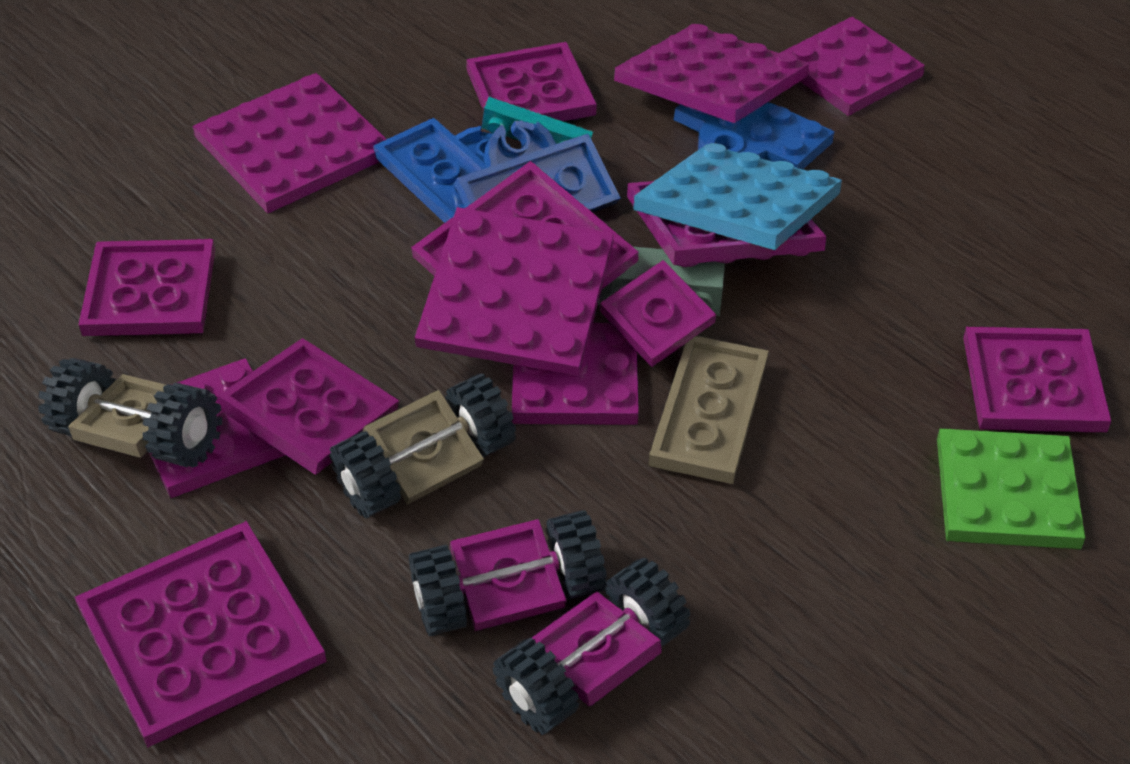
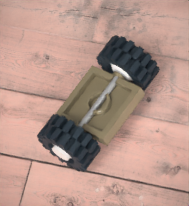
[38,358,223,468]
[330,374,516,518]

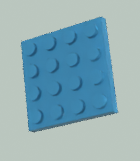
[634,143,842,250]

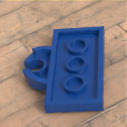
[674,102,835,169]
[374,118,510,223]
[454,121,621,213]

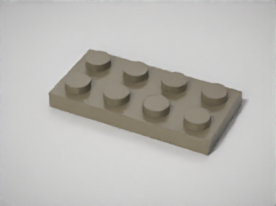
[649,336,769,484]

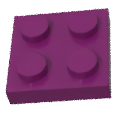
[600,260,716,367]

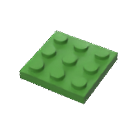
[937,429,1085,549]

